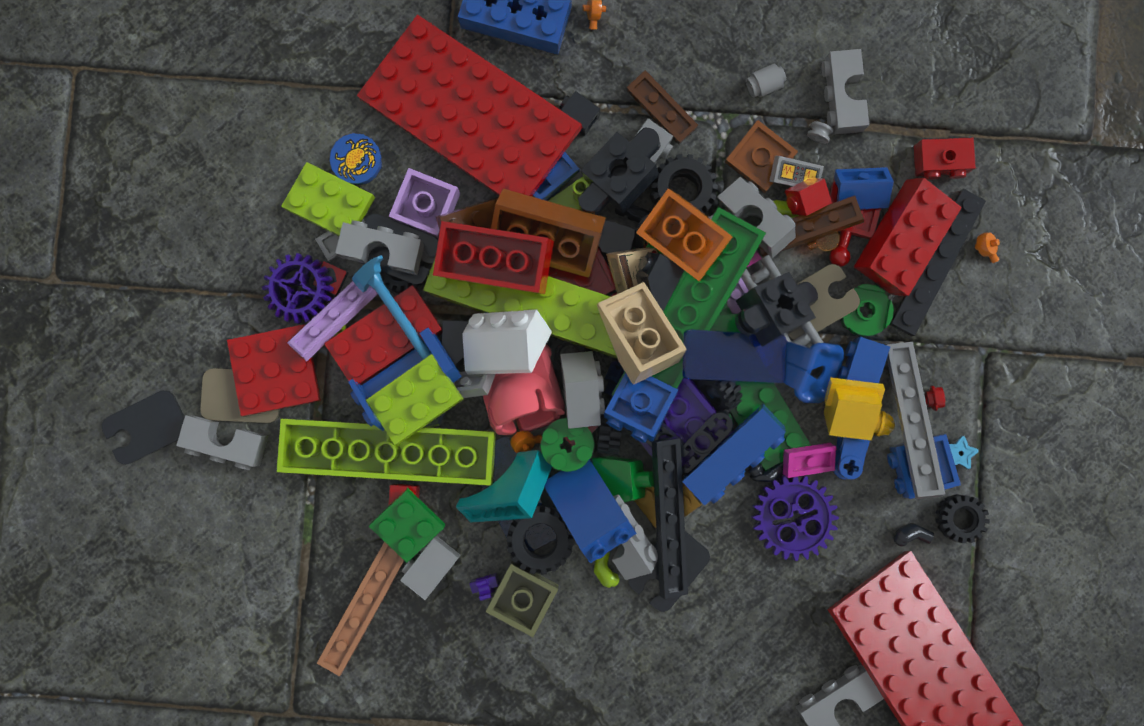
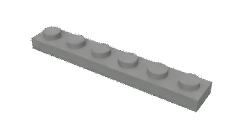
[887,342,945,500]

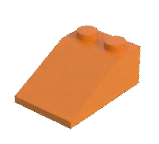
[636,189,733,281]

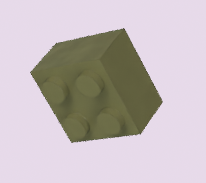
[486,560,559,637]

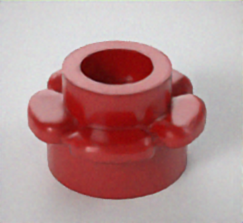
[925,385,945,411]

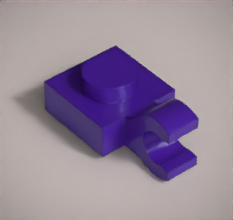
[469,573,500,601]

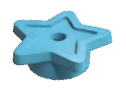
[949,436,978,469]

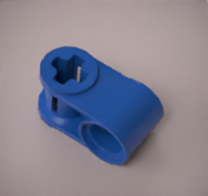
[833,436,870,479]

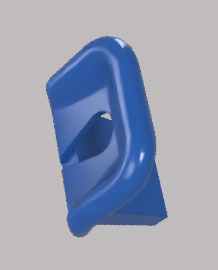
[769,339,844,403]

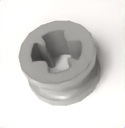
[807,121,833,144]

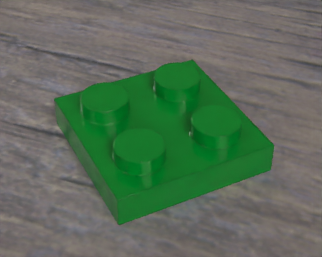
[369,488,446,563]

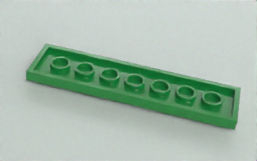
[611,207,766,395]

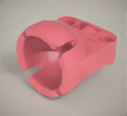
[483,344,565,436]

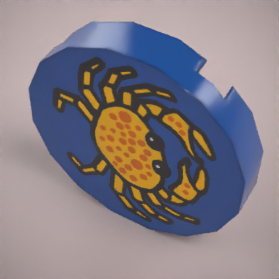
[329,133,382,185]

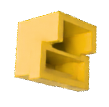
[824,377,885,441]

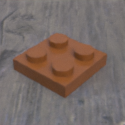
[725,120,798,193]

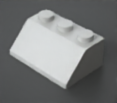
[462,310,552,375]

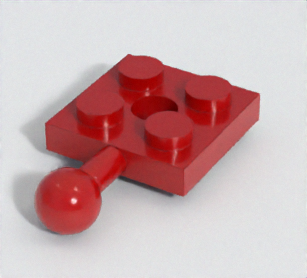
[829,179,881,267]

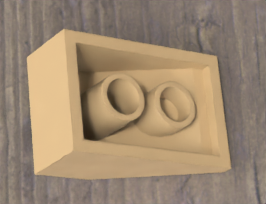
[597,282,687,385]

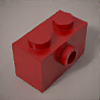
[914,138,976,180]

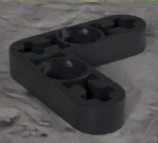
[646,410,734,474]

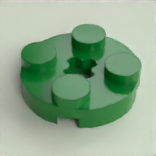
[841,284,894,337]
[541,418,594,472]

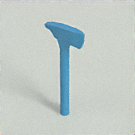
[352,255,432,360]

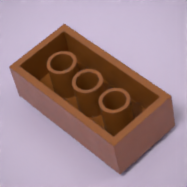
[491,189,606,278]

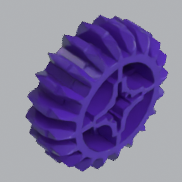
[262,253,334,324]

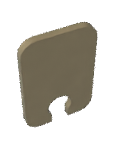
[788,264,860,340]
[200,368,280,423]

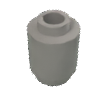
[746,63,786,98]

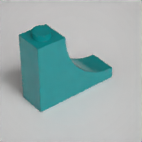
[456,450,552,523]

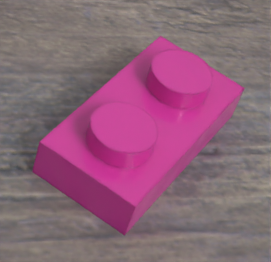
[783,443,836,478]

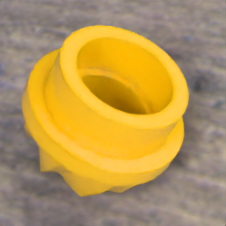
[874,411,895,437]

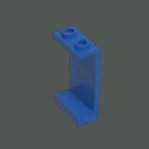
[348,328,462,431]
[544,459,637,563]

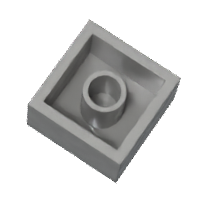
[560,351,605,429]

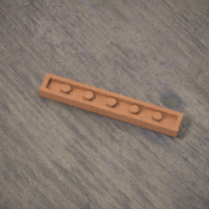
[317,542,404,676]

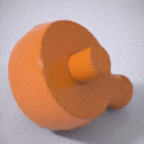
[582,0,606,29]
[975,232,1000,263]
[510,431,542,453]

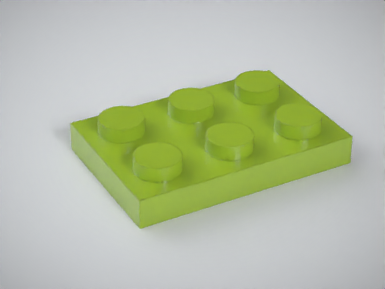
[281,162,375,236]
[366,354,463,445]

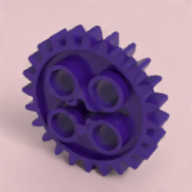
[751,476,839,561]

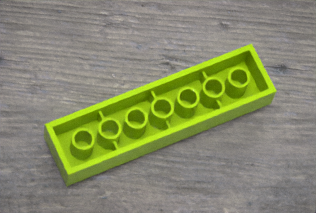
[423,256,618,359]
[277,419,496,485]

